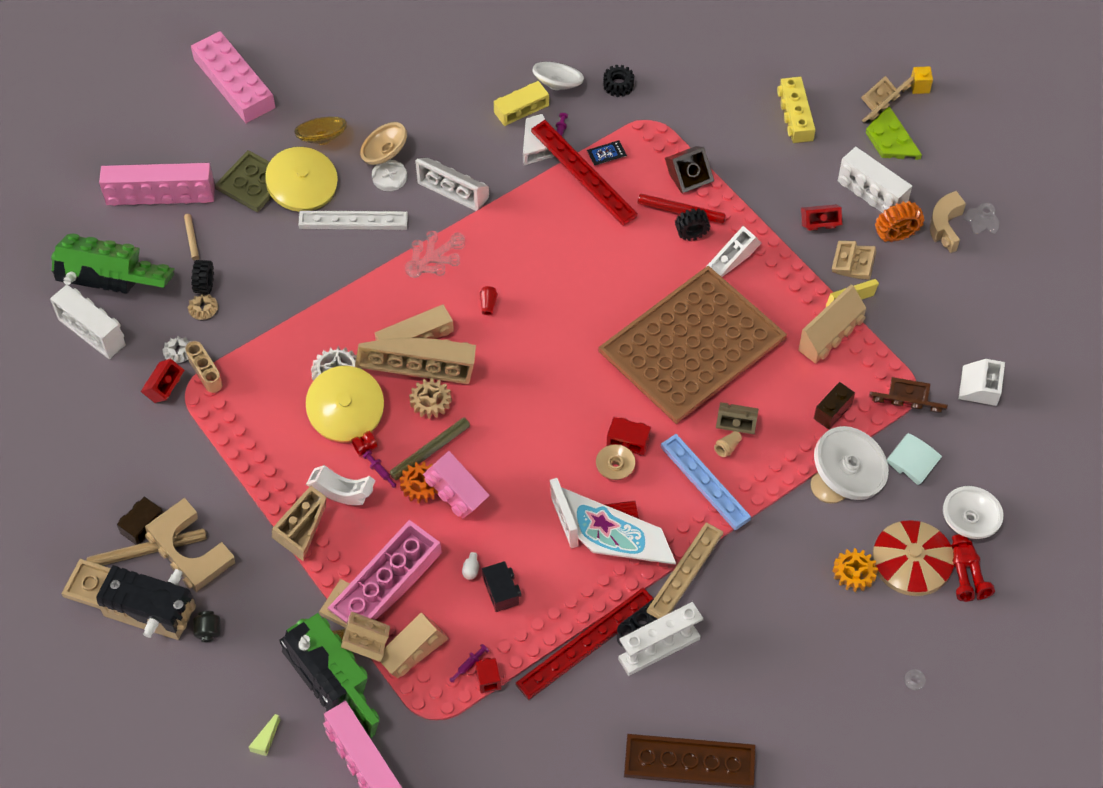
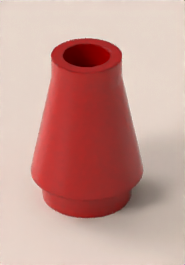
[480,286,498,315]

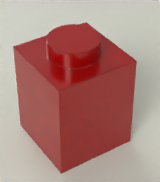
[475,658,501,693]

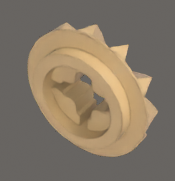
[188,294,218,320]

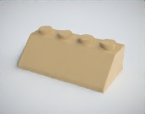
[798,284,866,364]

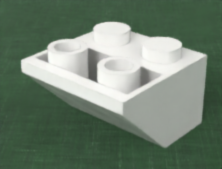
[958,359,1005,406]

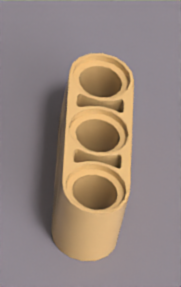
[185,341,223,393]

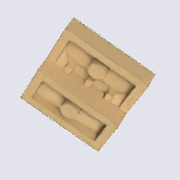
[832,241,876,280]
[341,611,390,662]

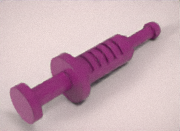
[555,113,568,136]
[363,450,396,488]
[450,644,489,682]

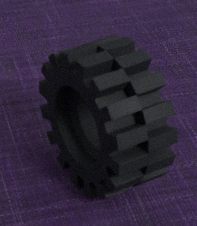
[603,65,634,97]
[675,208,710,241]
[191,260,214,294]

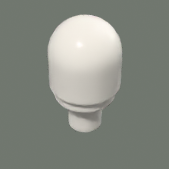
[462,552,479,580]

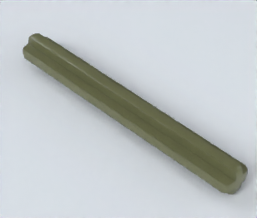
[390,417,470,480]

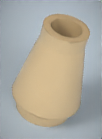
[714,431,742,457]

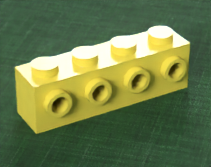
[777,77,815,143]

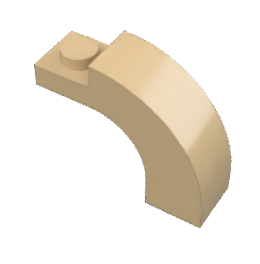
[930,191,966,253]

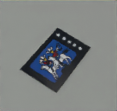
[587,140,627,166]

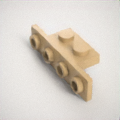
[861,76,914,122]

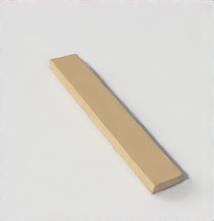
[647,522,723,619]

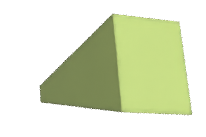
[249,714,280,756]

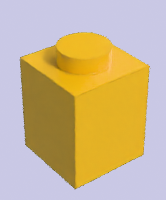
[910,66,933,94]

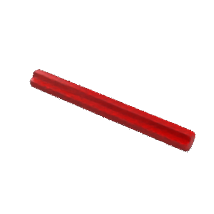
[638,194,726,224]

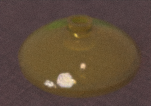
[294,117,347,145]

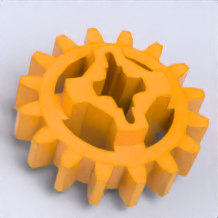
[832,548,878,592]

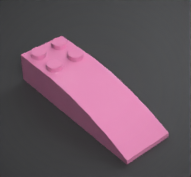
[328,520,442,624]

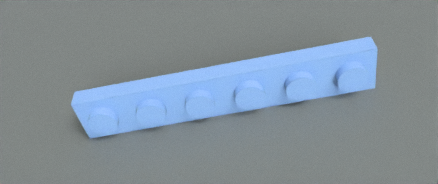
[661,434,751,531]

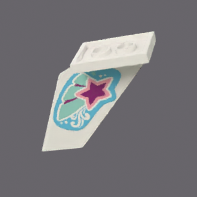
[550,478,676,565]

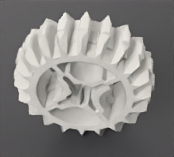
[311,346,363,381]

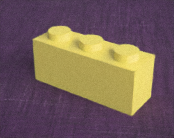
[493,81,549,126]

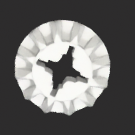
[162,336,191,363]

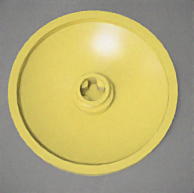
[265,147,338,212]
[306,366,384,443]

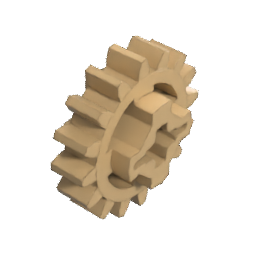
[409,378,452,419]

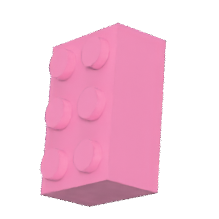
[423,451,490,519]

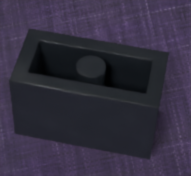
[482,561,521,612]

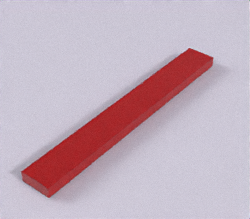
[531,120,638,226]
[516,587,654,700]

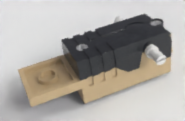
[61,559,196,640]

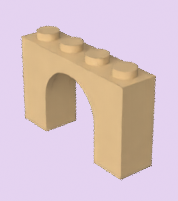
[145,498,235,592]

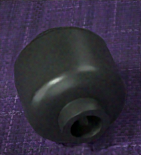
[193,611,221,642]

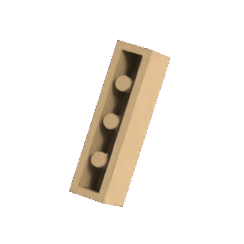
[375,304,454,340]

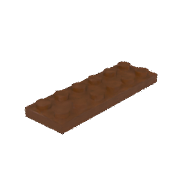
[624,734,755,788]

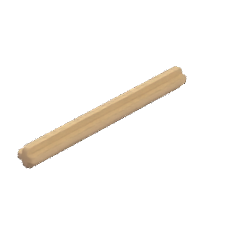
[87,528,207,565]

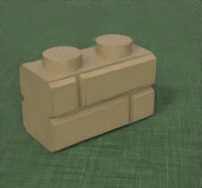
[716,402,759,434]

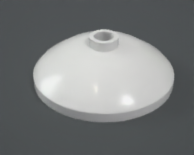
[533,62,584,90]
[943,486,1003,539]

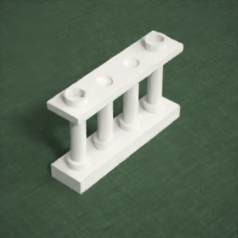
[618,602,703,676]

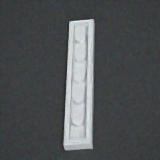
[298,211,408,230]

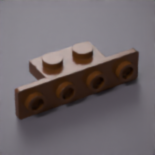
[869,377,948,413]

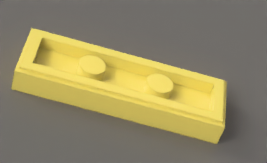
[826,279,879,307]

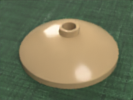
[360,122,407,165]

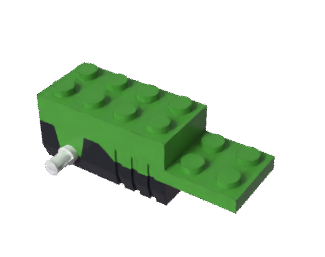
[51,233,175,294]
[279,613,379,738]

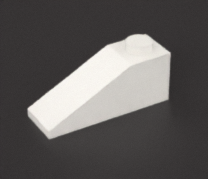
[706,226,761,277]

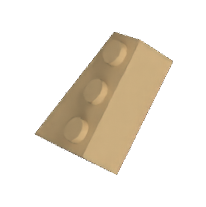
[272,486,327,561]
[381,613,449,678]

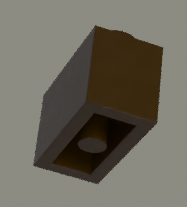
[814,382,855,429]
[117,496,163,545]

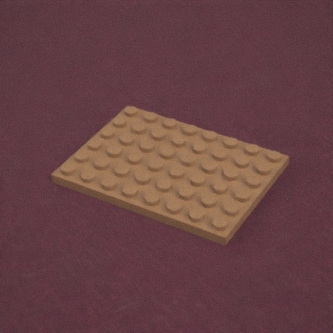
[598,266,787,424]

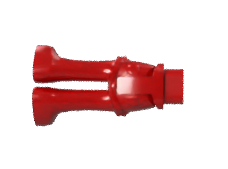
[951,534,995,602]

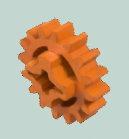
[400,461,439,503]

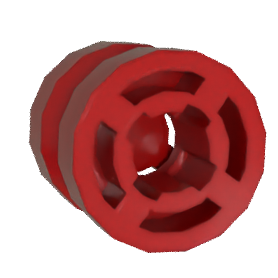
[351,431,378,456]

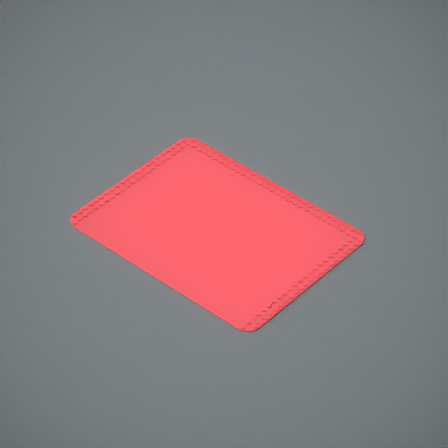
[185,120,916,720]

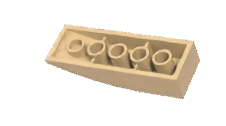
[355,338,476,384]

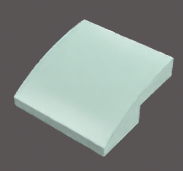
[886,433,942,485]

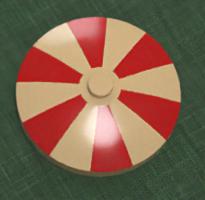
[872,520,954,596]

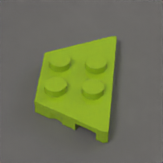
[866,106,922,160]

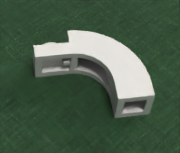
[306,465,376,505]

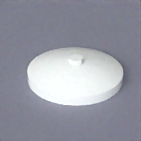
[814,426,889,500]

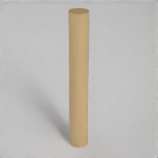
[184,214,199,260]

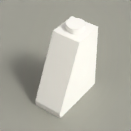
[523,114,554,165]

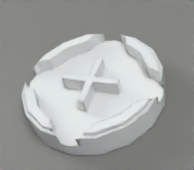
[372,160,407,191]

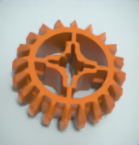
[875,201,925,242]

